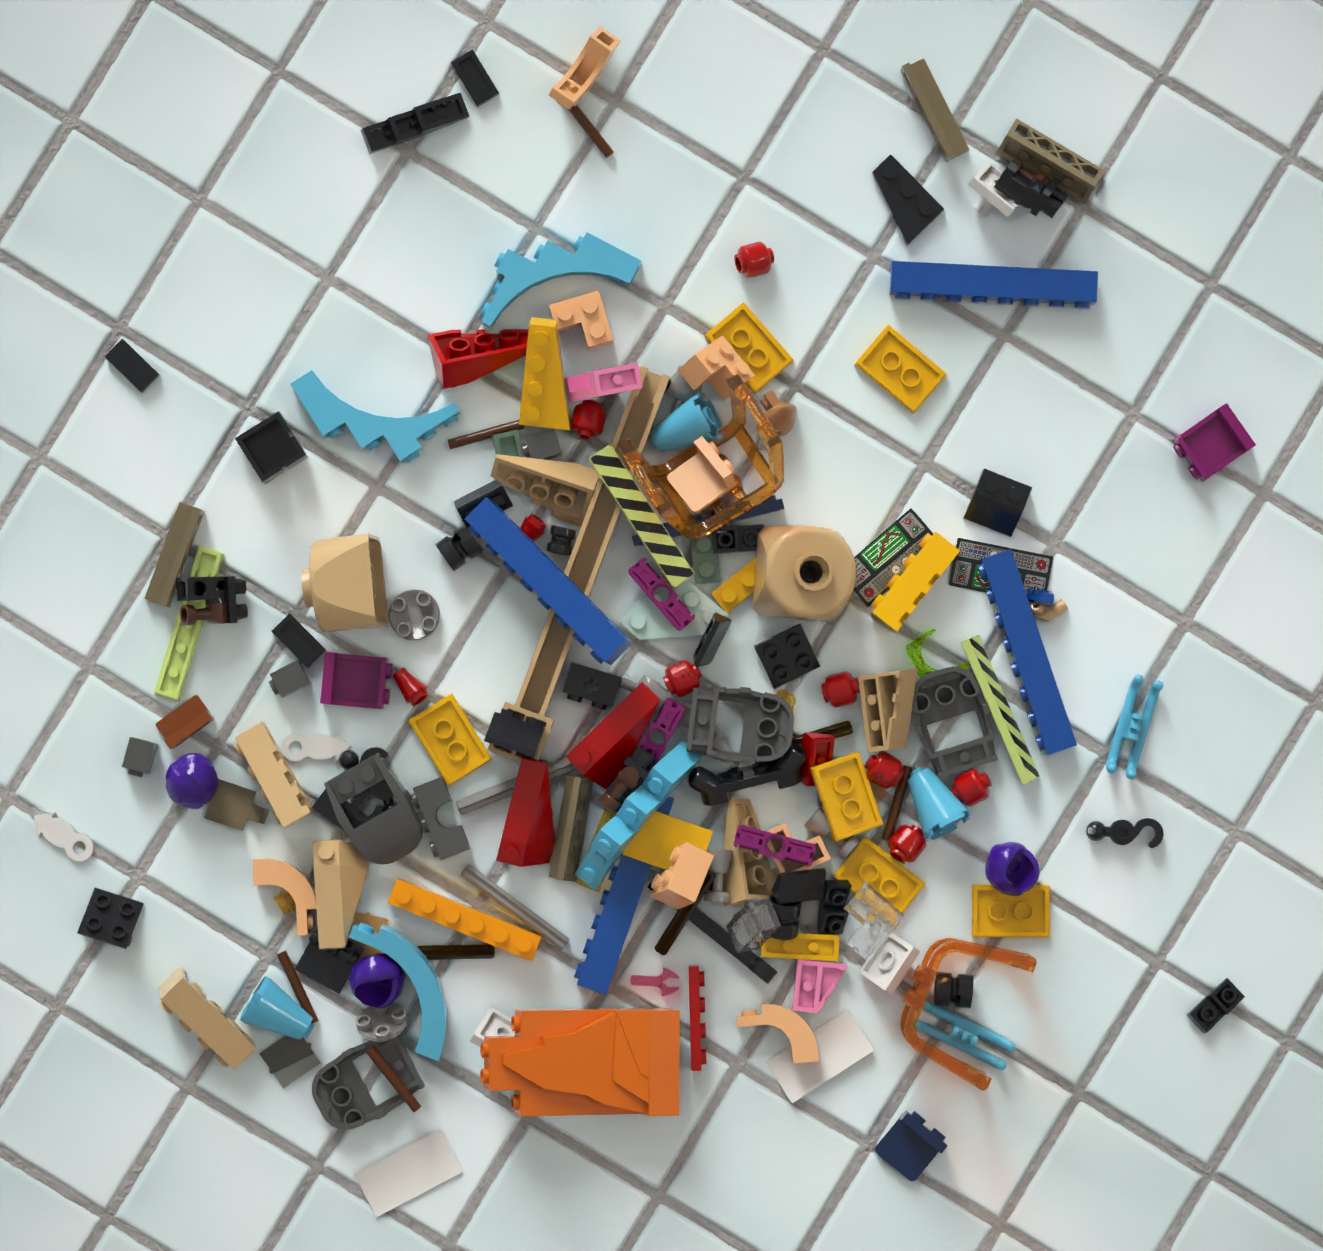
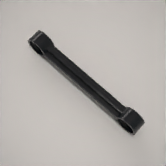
[647,880,777,984]

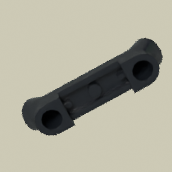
[688,743,807,806]

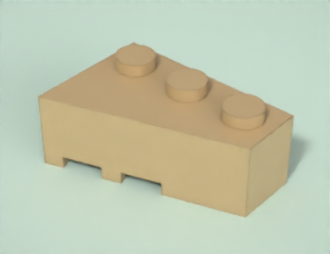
[858,668,918,753]

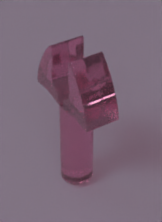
[630,967,680,996]

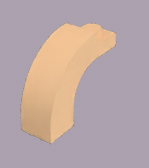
[549,27,621,110]
[253,859,316,936]
[736,1003,819,1064]

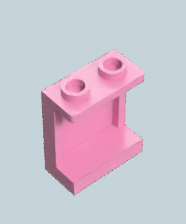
[565,363,643,403]

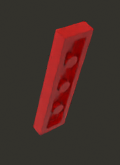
[688,965,707,1071]

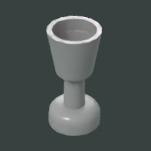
[804,807,859,860]
[704,849,733,903]

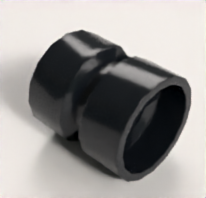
[435,524,483,571]
[765,894,802,940]
[934,972,973,1008]

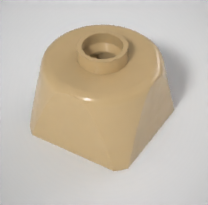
[752,525,856,622]
[301,533,388,632]

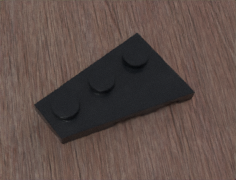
[872,154,944,246]

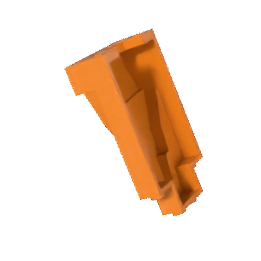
[480,1008,680,1116]

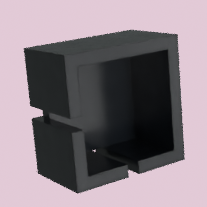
[235,411,308,484]

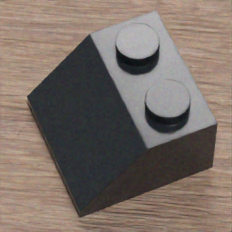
[963,468,1032,537]
[484,709,545,757]

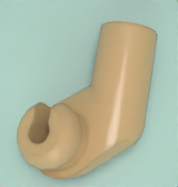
[1030,599,1068,622]

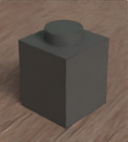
[522,428,562,460]
[268,660,311,698]
[122,737,158,777]

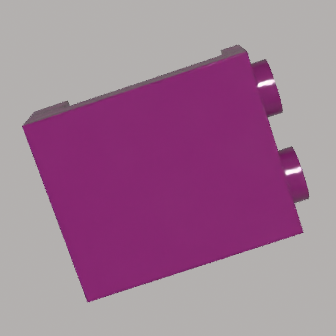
[1173,403,1256,482]
[320,652,393,709]

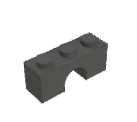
[411,777,471,860]

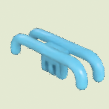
[1106,674,1163,780]
[912,1000,1016,1071]

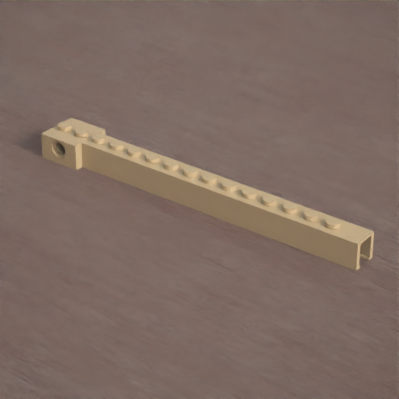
[487,366,670,763]

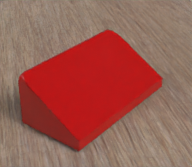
[800,732,835,786]

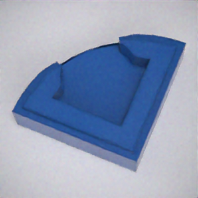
[1027,588,1054,605]

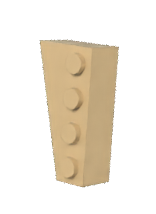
[234,722,315,828]
[158,966,256,1070]

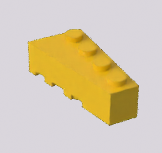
[519,317,571,430]
[870,532,960,632]

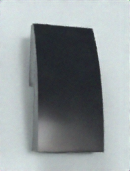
[712,524,764,554]
[817,880,852,934]
[1187,978,1245,1034]

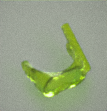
[906,628,969,678]

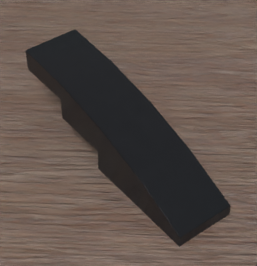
[360,93,469,154]

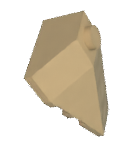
[490,454,599,527]

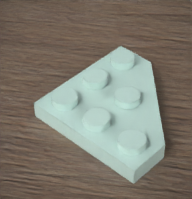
[620,574,729,640]

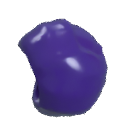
[165,753,218,809]
[985,842,1040,896]
[349,953,405,1008]

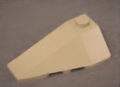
[722,798,778,908]
[313,840,368,950]

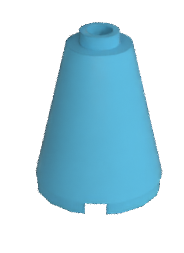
[649,392,723,452]
[907,766,971,841]
[239,976,315,1040]

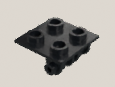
[754,624,820,689]
[77,888,144,949]
[295,927,364,994]

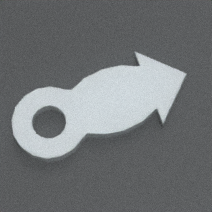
[281,732,351,762]
[34,812,94,862]

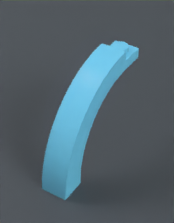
[349,922,447,1062]

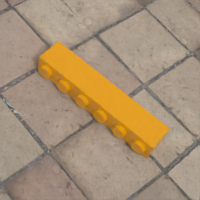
[387,878,542,961]

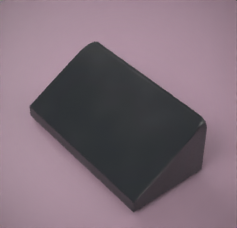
[454,480,513,528]
[693,612,732,667]
[771,868,826,904]

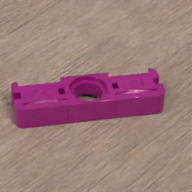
[628,558,695,631]
[637,698,686,770]
[733,825,816,867]

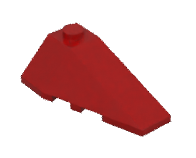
[428,329,529,389]
[565,681,660,789]
[496,756,556,867]

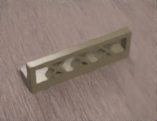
[900,58,970,162]
[996,118,1105,204]
[144,502,205,608]
[549,775,593,882]

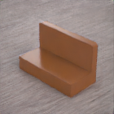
[156,695,215,749]

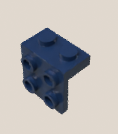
[875,1110,948,1181]

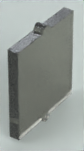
[259,1036,321,1089]

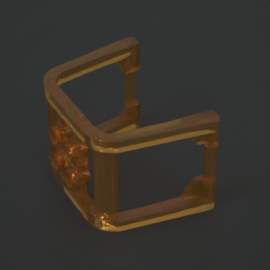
[618,374,784,539]
[900,937,1037,1091]

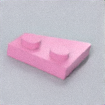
[792,959,847,1013]

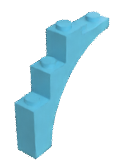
[479,232,642,329]
[291,370,461,463]
[575,741,703,890]

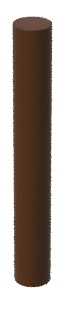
[568,105,614,158]
[448,420,524,450]
[881,765,913,841]
[277,951,319,1024]
[365,1045,422,1113]

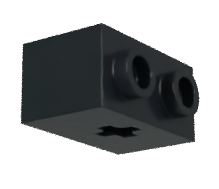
[562,662,621,710]

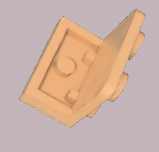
[667,436,737,513]

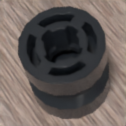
[546,525,576,556]

